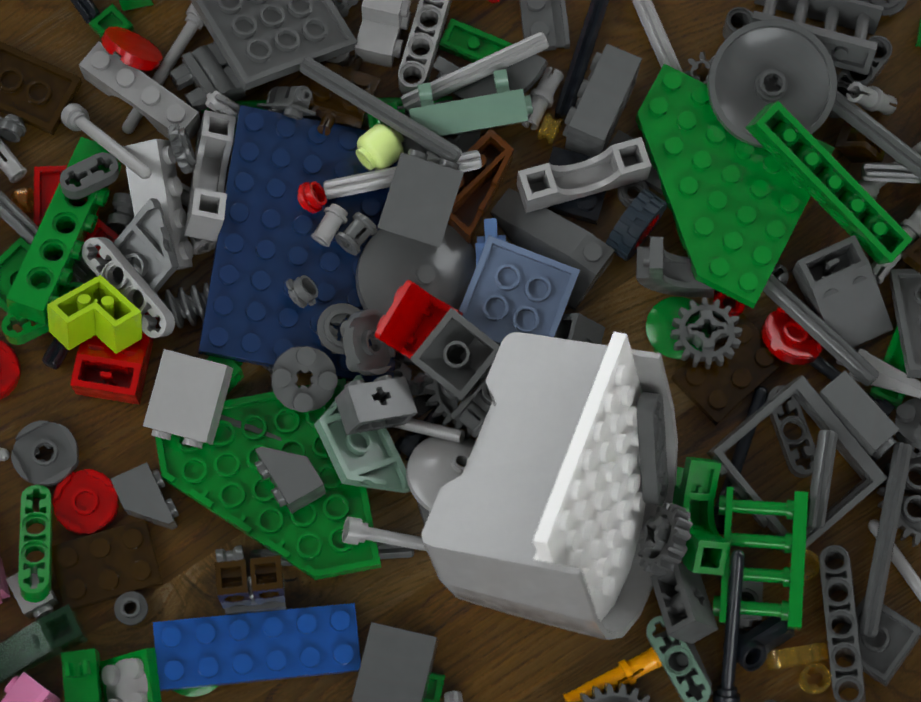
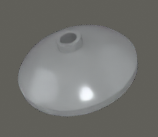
[406,437,476,512]

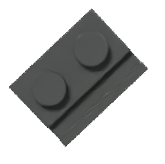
[519,0,570,51]

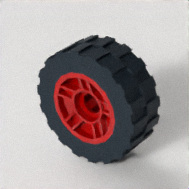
[606,189,667,261]

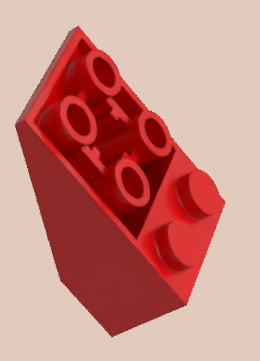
[70,312,158,405]

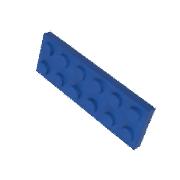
[153,603,361,691]

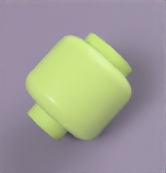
[356,124,404,171]

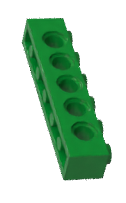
[745,101,913,264]
[6,137,122,325]

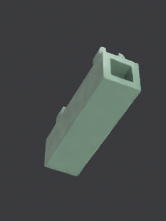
[409,69,533,137]

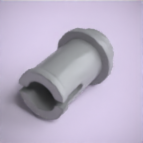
[311,203,348,247]

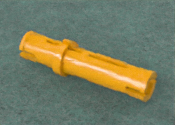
[563,647,662,702]

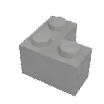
[355,0,411,68]

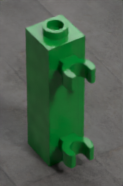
[61,648,104,702]

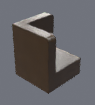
[835,120,886,163]

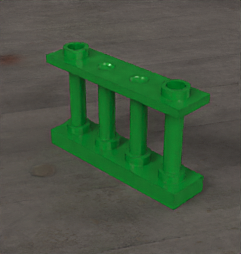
[713,487,808,630]

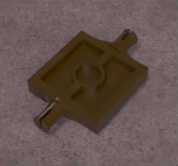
[308,55,381,136]

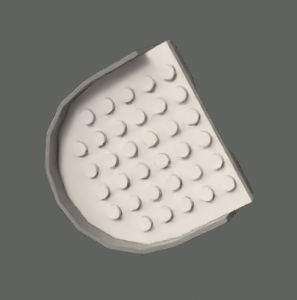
[421,332,678,640]

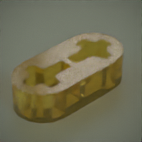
[766,642,829,671]

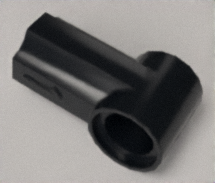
[723,617,795,671]

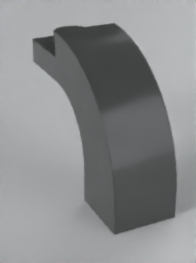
[433,54,548,99]
[636,237,714,298]

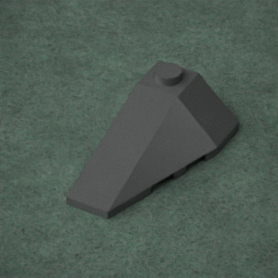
[490,188,615,311]

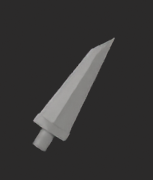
[836,348,921,399]

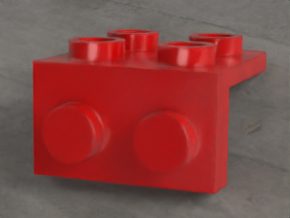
[375,280,463,359]

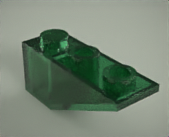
[0,604,89,684]

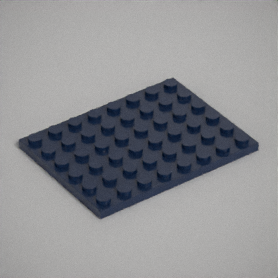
[198,105,421,383]

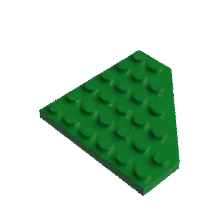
[635,64,835,309]
[155,378,381,580]

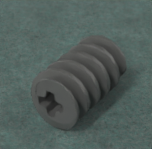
[156,282,209,329]

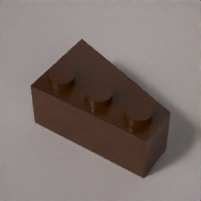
[448,128,514,244]

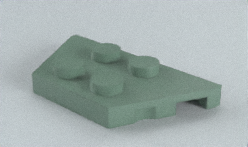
[314,374,410,493]

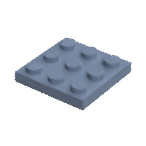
[459,235,580,345]

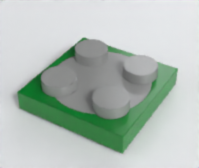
[100,648,162,702]

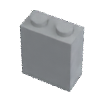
[143,349,234,449]

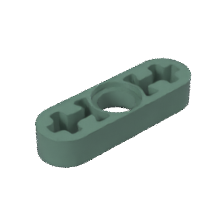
[646,616,711,702]

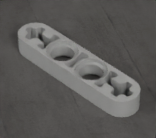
[82,237,175,338]

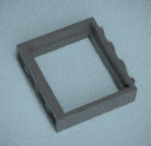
[707,376,887,555]

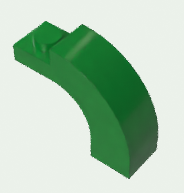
[672,457,730,576]

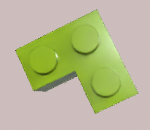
[47,275,142,354]

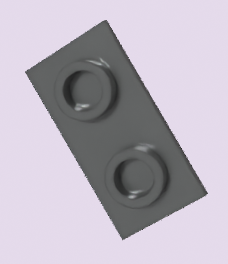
[257,86,317,120]

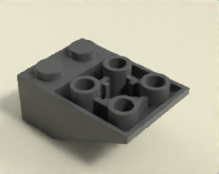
[791,235,893,348]

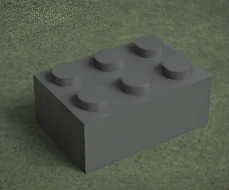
[563,44,642,157]

